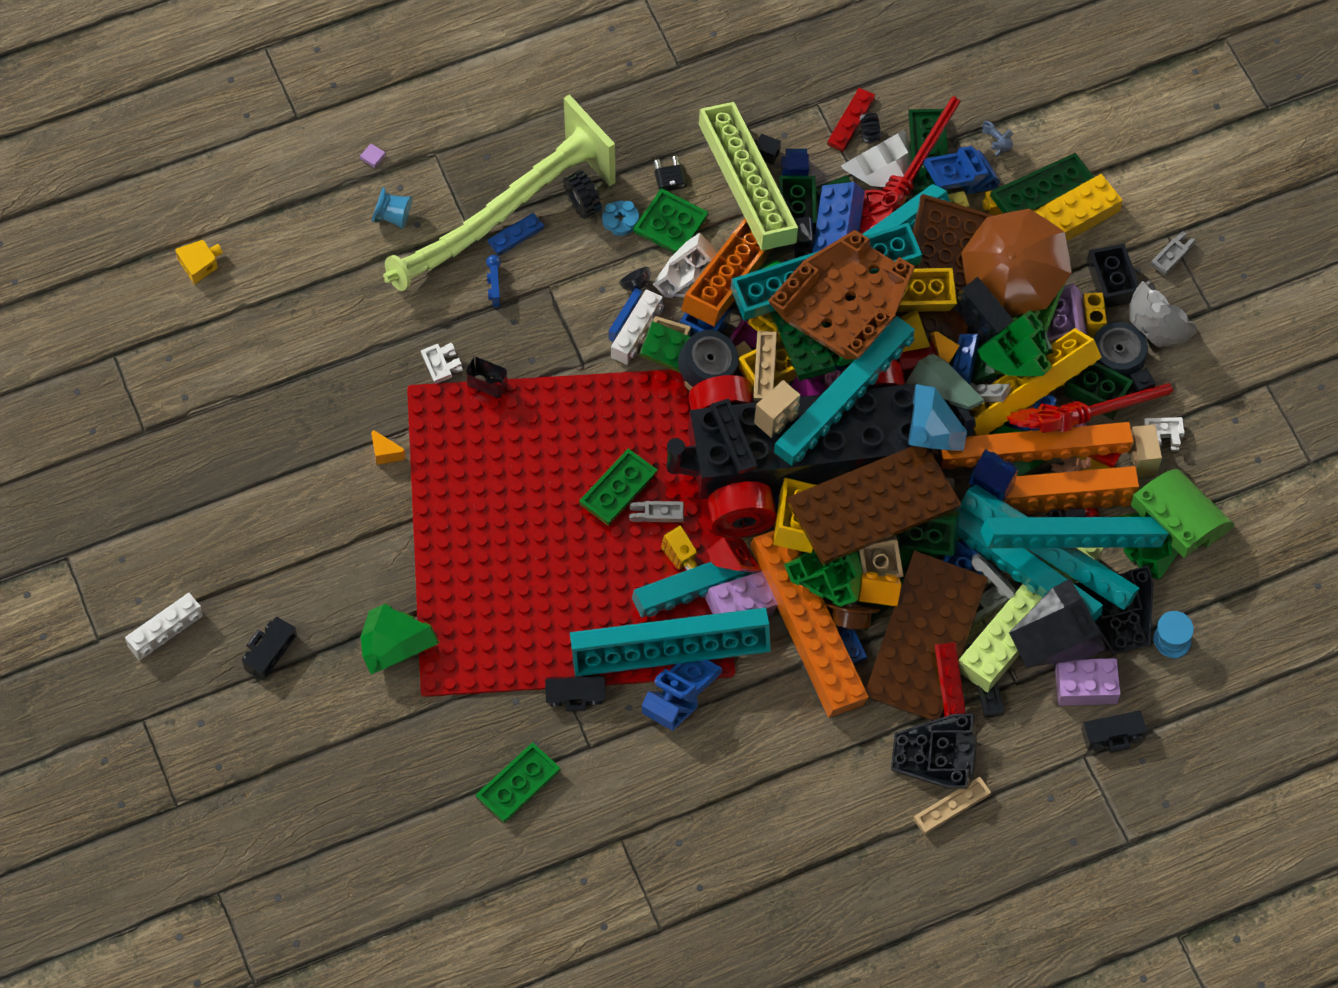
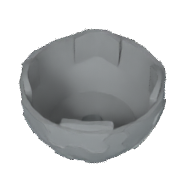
[1130,280,1197,347]

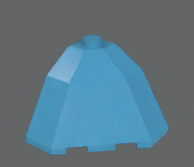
[908,384,967,451]

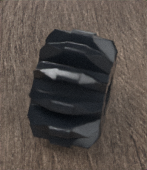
[860,112,881,143]

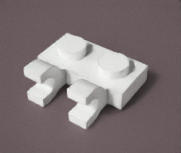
[421,343,463,384]
[1144,417,1184,452]

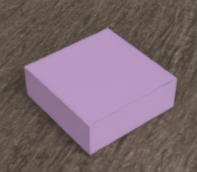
[360,144,386,168]

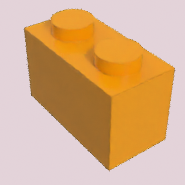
[858,572,901,606]

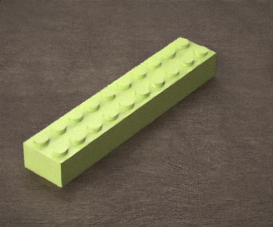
[699,102,798,251]
[958,548,1104,693]

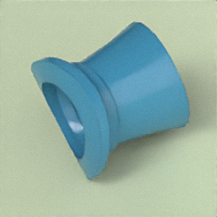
[371,187,413,229]
[1153,611,1194,659]

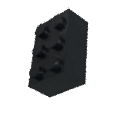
[1087,243,1139,308]
[953,277,1014,343]

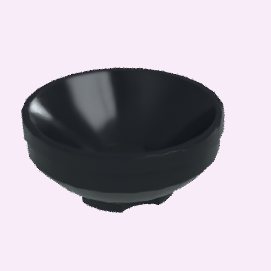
[619,266,651,292]

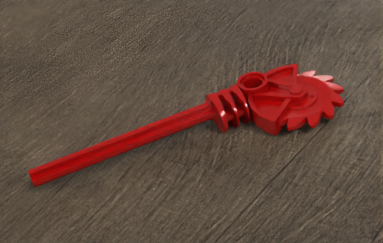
[859,96,961,234]
[1007,383,1173,433]

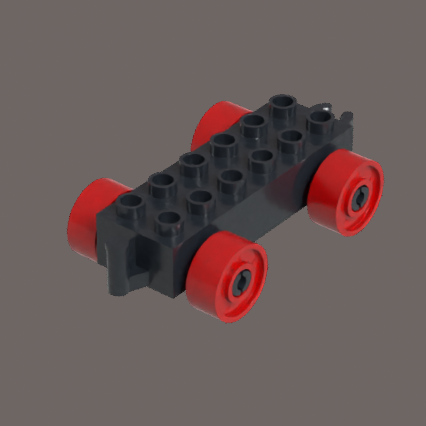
[666,360,956,538]

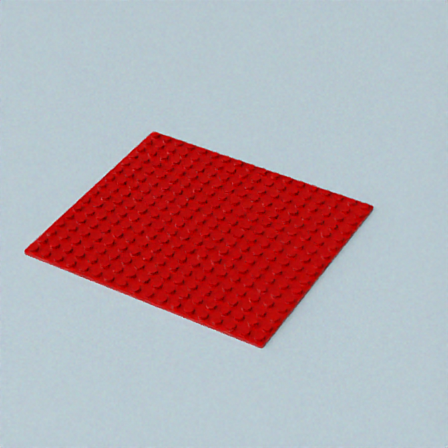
[407,369,735,697]

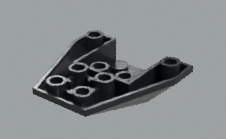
[1074,565,1154,655]
[1008,579,1106,668]
[891,714,977,789]

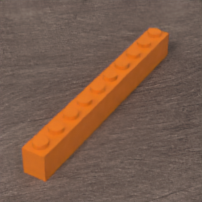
[938,422,1133,469]

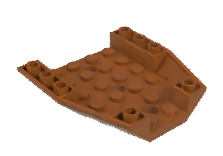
[768,230,915,359]

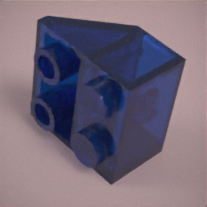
[969,449,1018,501]

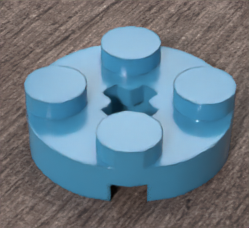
[602,201,639,236]

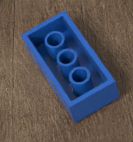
[812,182,865,253]

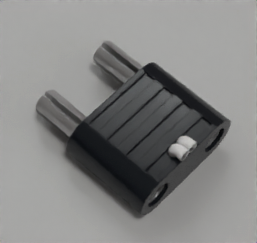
[654,156,687,191]

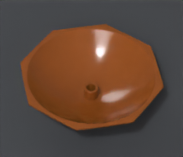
[961,209,1072,316]

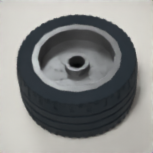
[1093,322,1148,378]
[678,330,738,387]

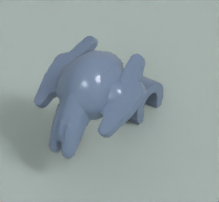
[982,121,1014,156]

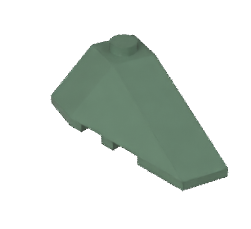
[905,354,984,410]

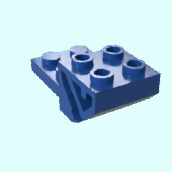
[923,146,1001,195]
[642,660,722,731]

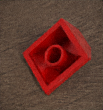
[707,537,762,573]

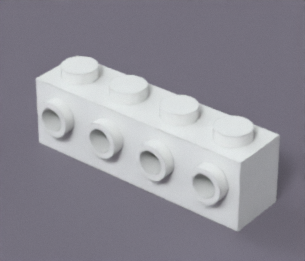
[611,289,664,365]
[125,593,203,661]

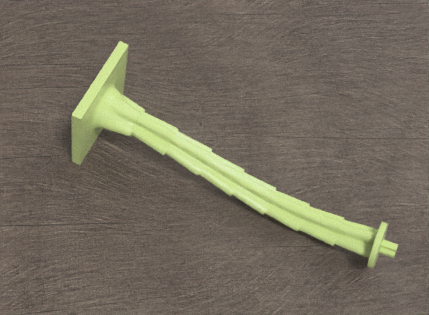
[383,94,616,291]

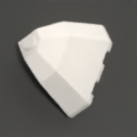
[841,130,911,187]
[653,233,717,298]

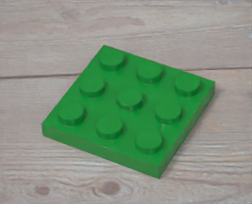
[633,188,709,253]

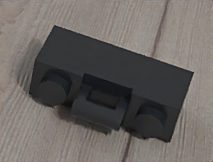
[242,616,297,681]
[545,675,605,712]
[1081,710,1147,753]

